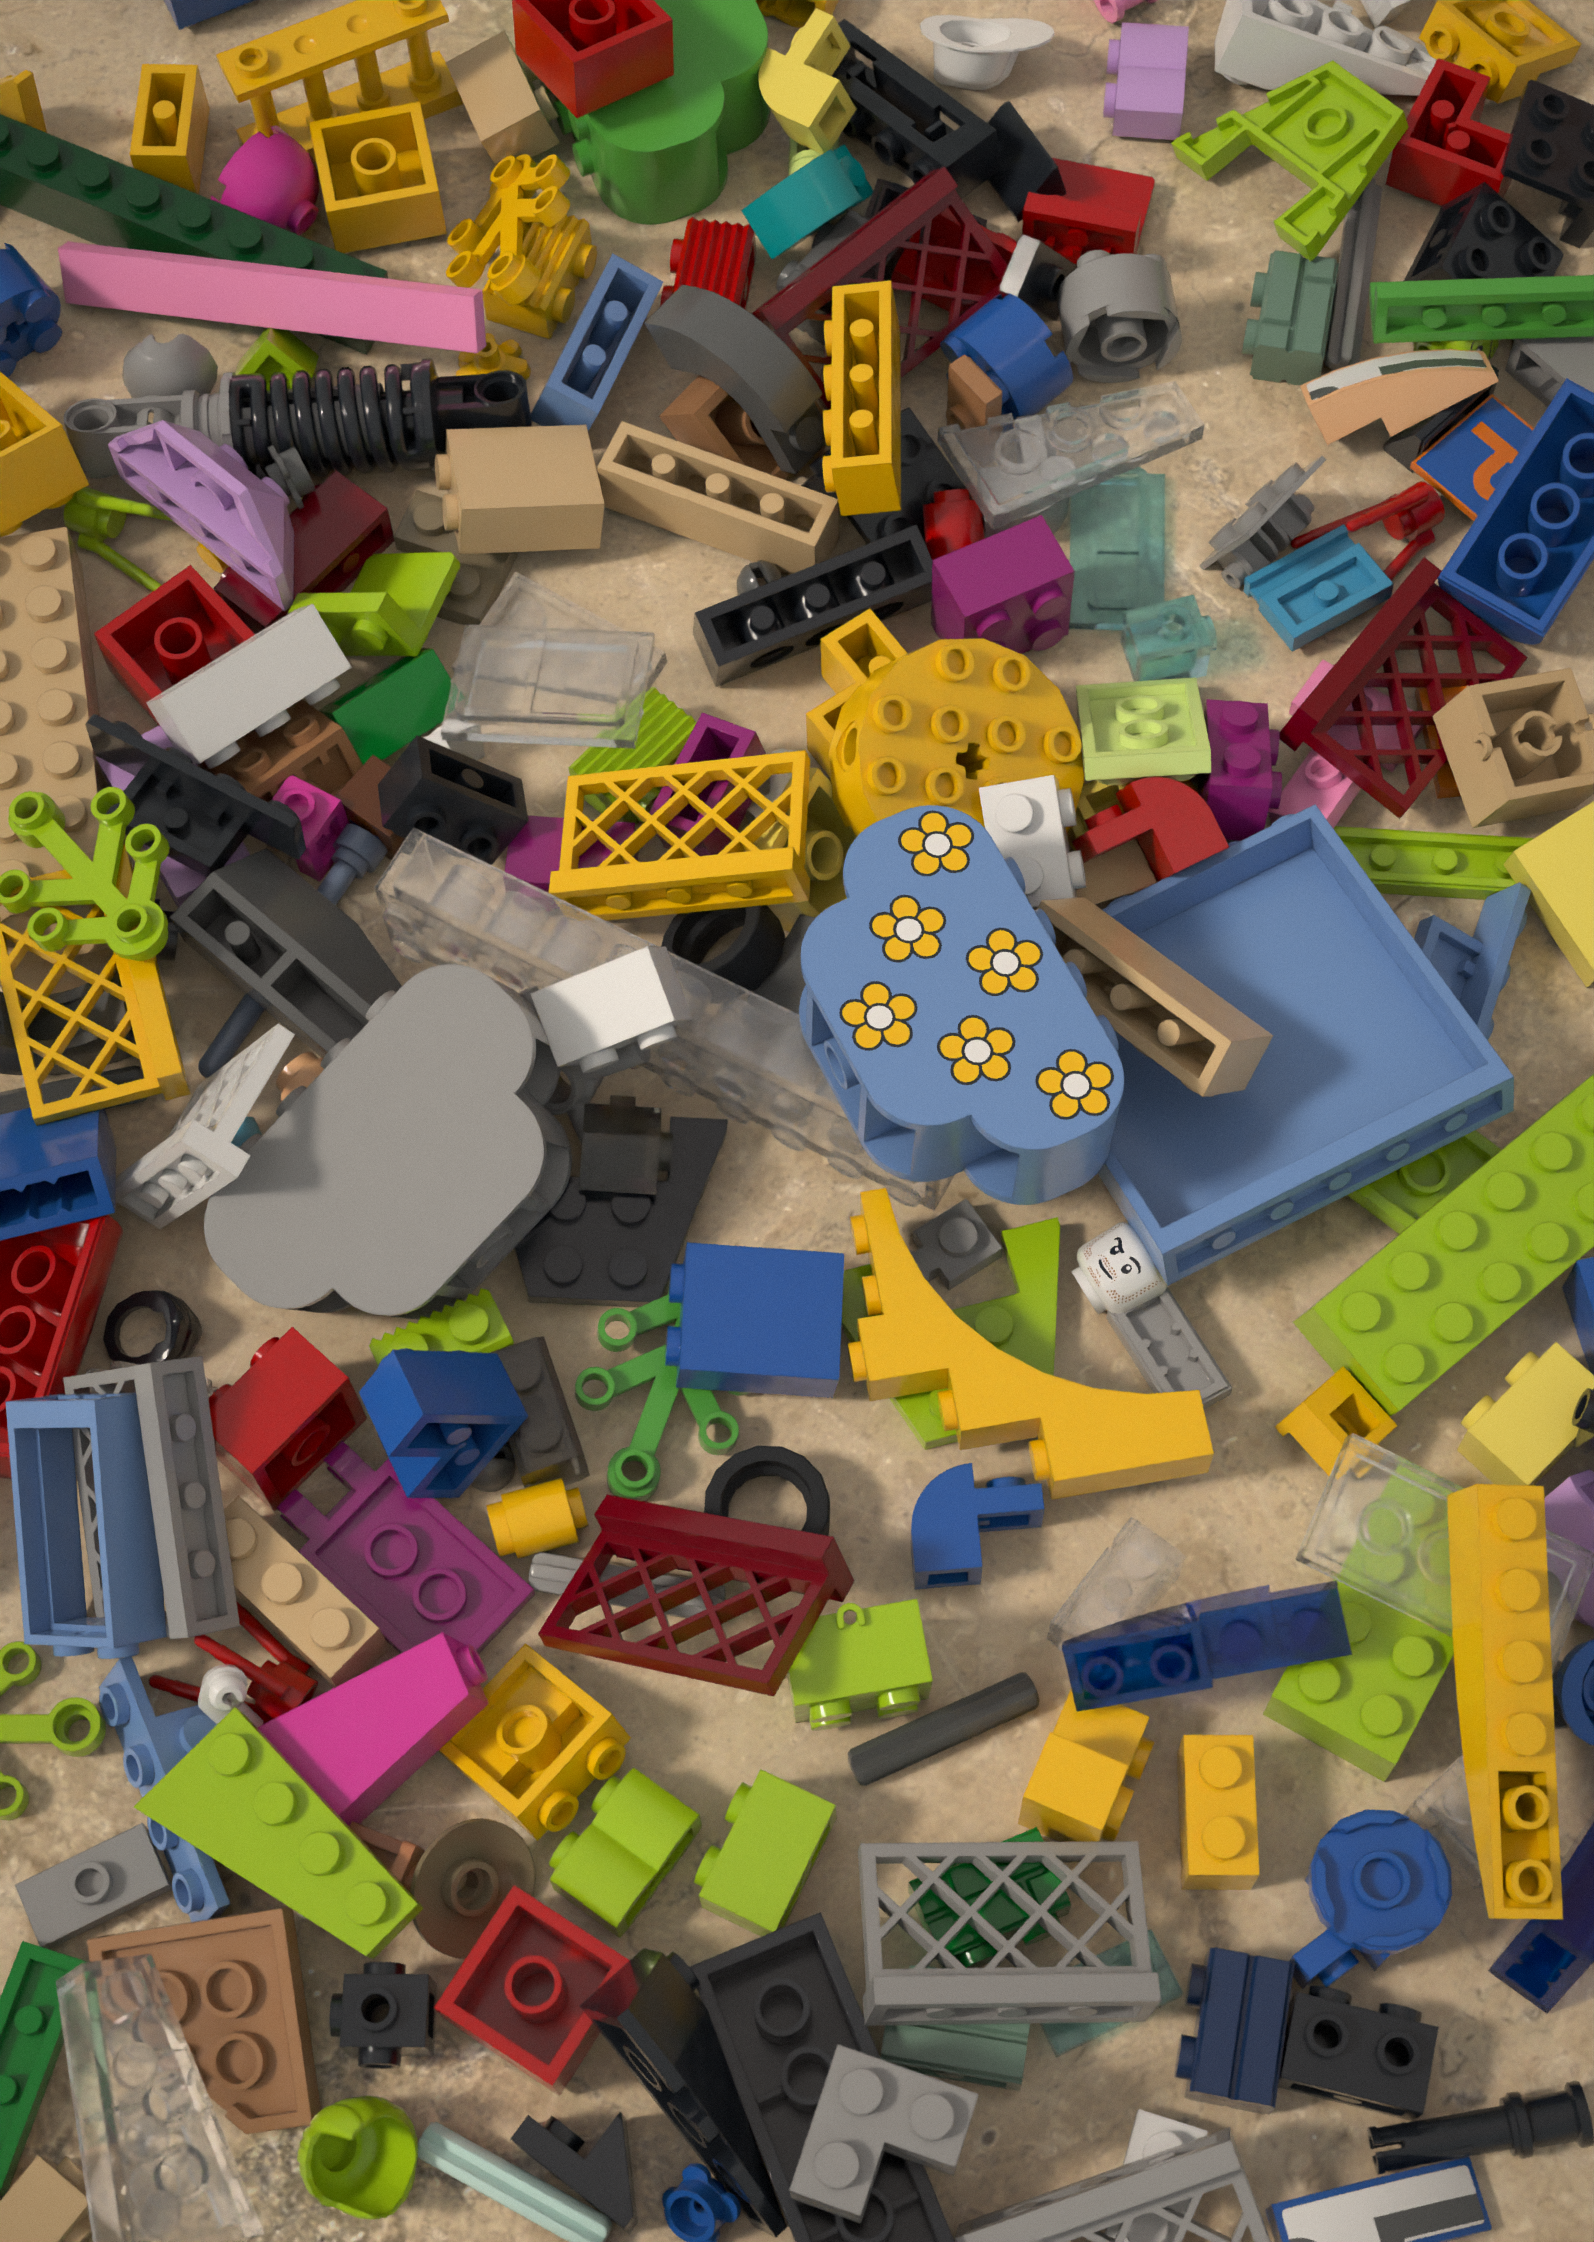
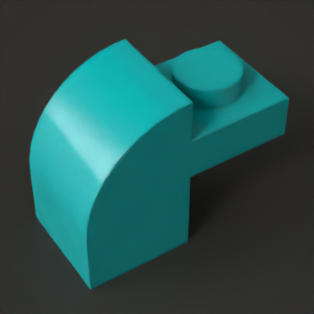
[741,144,874,259]

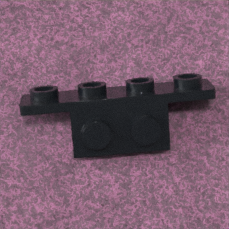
[85,714,306,877]

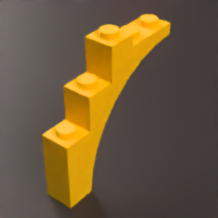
[847,1188,1214,1500]

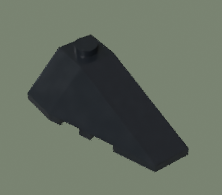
[580,1948,787,2237]

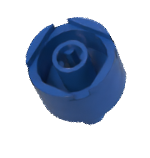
[0,243,62,378]
[940,293,1073,437]

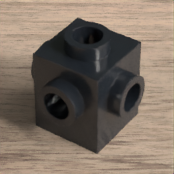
[329,1962,437,2069]

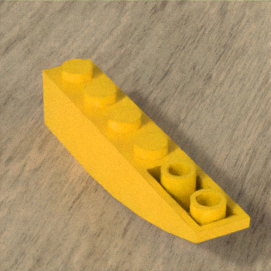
[1447,1484,1563,1920]

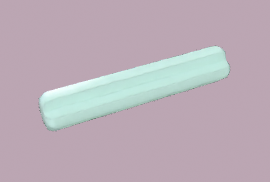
[418,2122,612,2242]

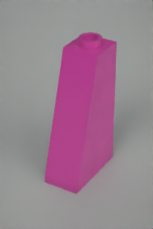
[258,1632,489,1827]

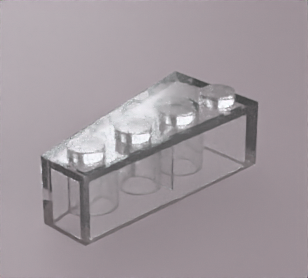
[56,1953,264,2242]

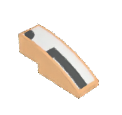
[1300,349,1499,445]

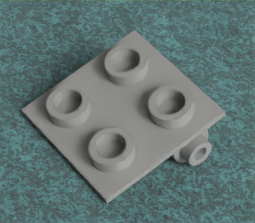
[1200,455,1326,589]

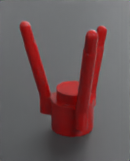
[1290,481,1445,581]
[148,1601,318,1724]

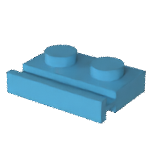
[1243,524,1393,652]

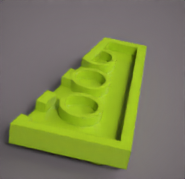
[134,1707,424,1959]

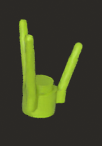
[63,487,174,592]

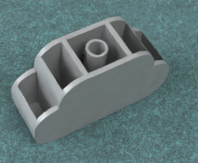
[204,964,572,1319]

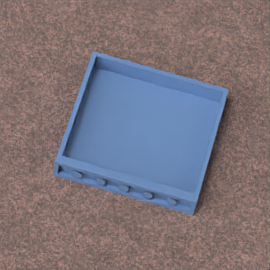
[1098,804,1514,1286]

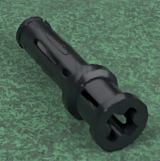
[1367,2080,1594,2175]

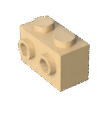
[446,31,560,165]

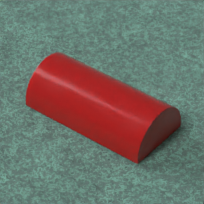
[0,1215,123,1479]

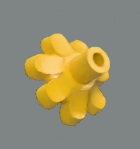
[456,333,531,380]

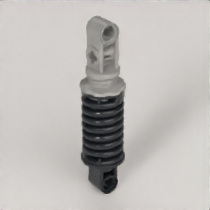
[64,358,532,480]

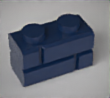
[1174,1947,1295,2114]

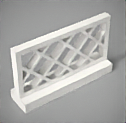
[115,1023,295,1229]

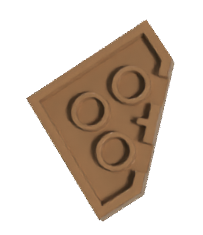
[87,1906,321,2134]

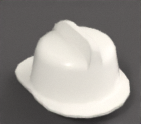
[920,15,1055,90]

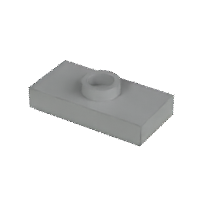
[1106,1287,1232,1409]
[15,1823,172,1949]

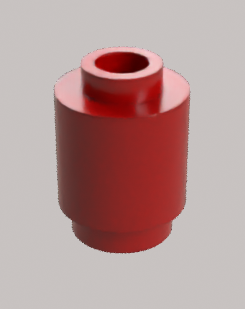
[922,489,985,560]

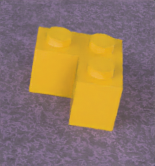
[806,608,908,778]
[1018,1684,1155,1842]

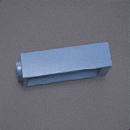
[6,1393,167,1659]

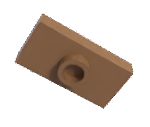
[946,354,1003,471]

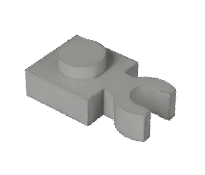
[909,1199,1003,1290]

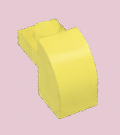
[758,8,856,154]

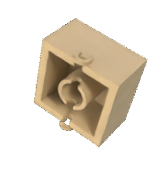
[1433,668,1594,828]

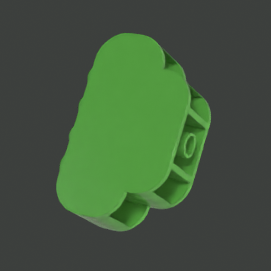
[539,0,771,225]

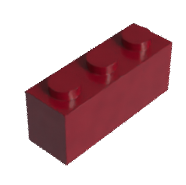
[213,470,395,634]

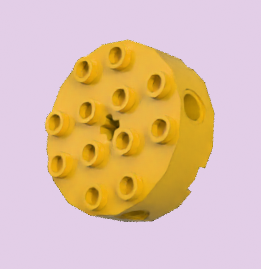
[828,638,1084,837]

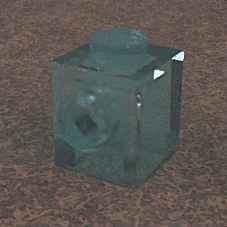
[1120,595,1217,681]

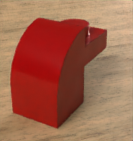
[1072,777,1229,882]

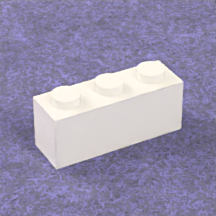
[146,604,352,769]

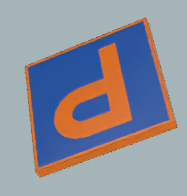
[1410,394,1534,521]

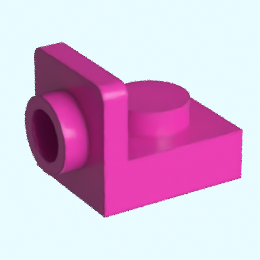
[272,776,349,882]

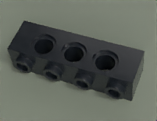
[693,525,932,687]

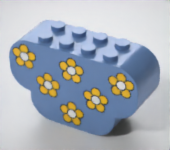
[799,805,1124,1205]

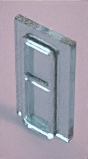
[1069,466,1165,632]

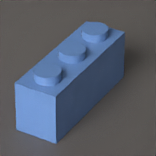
[531,253,663,431]

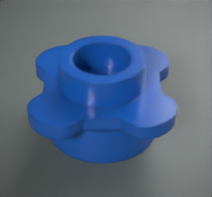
[662,2163,741,2242]

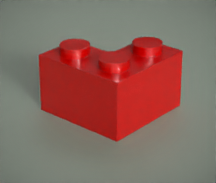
[1385,58,1512,206]

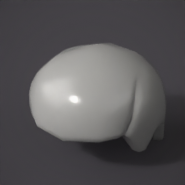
[122,333,218,413]

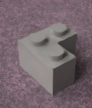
[789,2045,978,2223]

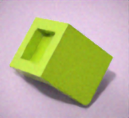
[235,327,319,391]

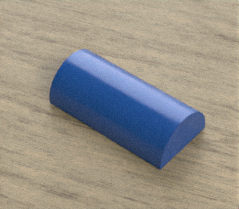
[1438,378,1594,645]

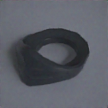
[103,1290,202,1368]

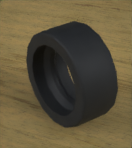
[662,905,785,1006]
[704,1446,830,1536]

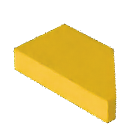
[0,69,47,133]

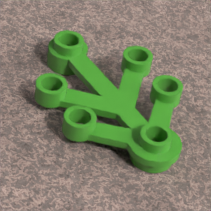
[575,1290,750,1501]

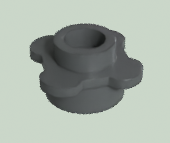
[264,445,315,510]

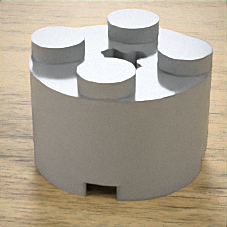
[1057,250,1182,383]

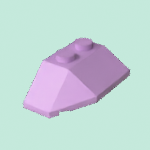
[108,420,294,611]

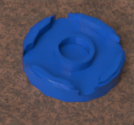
[1309,1810,1452,1955]

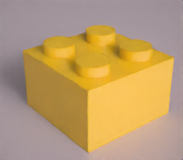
[309,101,447,253]

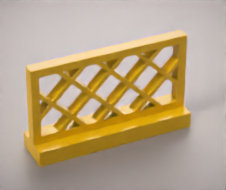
[549,750,810,924]
[0,844,191,1126]

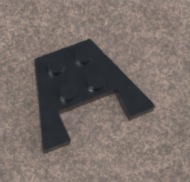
[514,1116,728,1307]

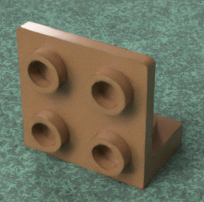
[199,699,363,852]

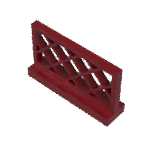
[751,167,1008,410]
[1279,557,1528,819]
[538,1495,855,1697]

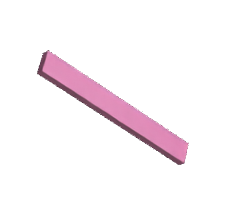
[58,242,486,353]

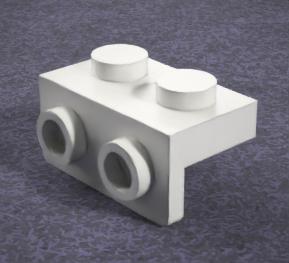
[979,775,1086,909]

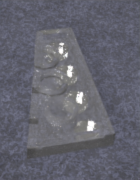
[938,381,1205,530]

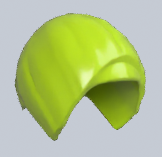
[297,2095,418,2220]

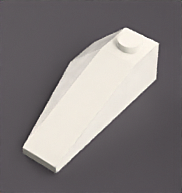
[1215,0,1437,96]

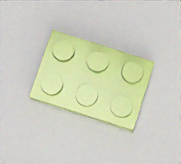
[1076,677,1211,785]

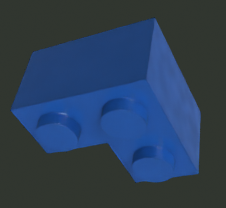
[359,1348,528,1498]

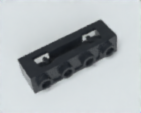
[832,19,1000,199]

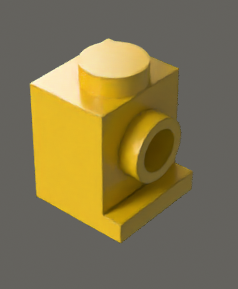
[1275,1366,1398,1482]

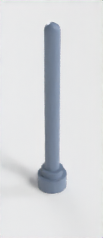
[198,824,387,1078]

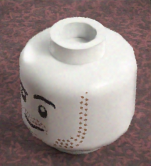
[1071,1222,1168,1315]

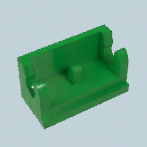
[319,648,467,765]

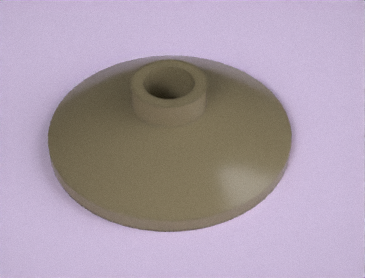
[410,1818,535,1959]

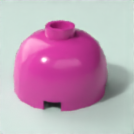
[211,125,319,235]

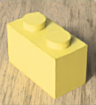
[1457,1342,1594,1486]

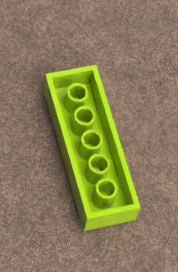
[1293,1074,1594,1416]

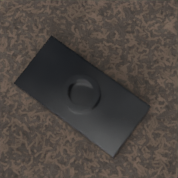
[1000,235,1077,321]

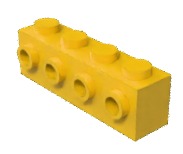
[823,280,901,516]

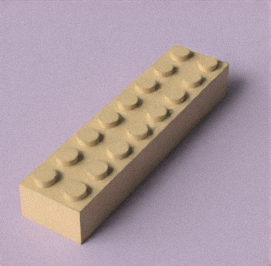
[0,527,114,994]

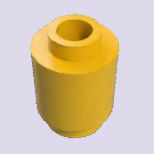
[486,1478,589,1559]

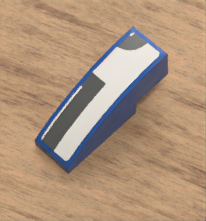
[1265,2156,1492,2242]

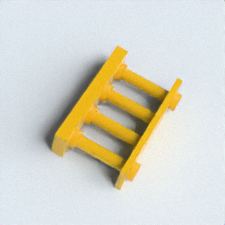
[216,0,463,162]

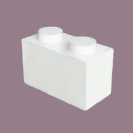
[530,946,693,1074]

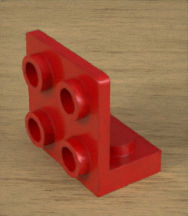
[1022,157,1155,264]

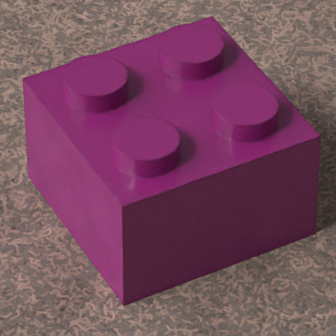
[931,515,1075,654]

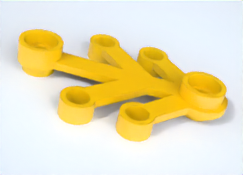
[446,154,570,306]

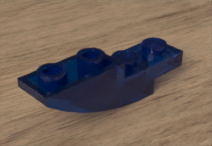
[1062,1580,1352,1712]

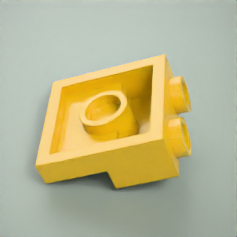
[1419,0,1582,104]
[439,1643,631,1841]

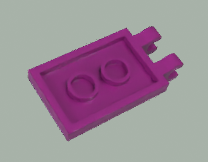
[277,1441,535,1654]

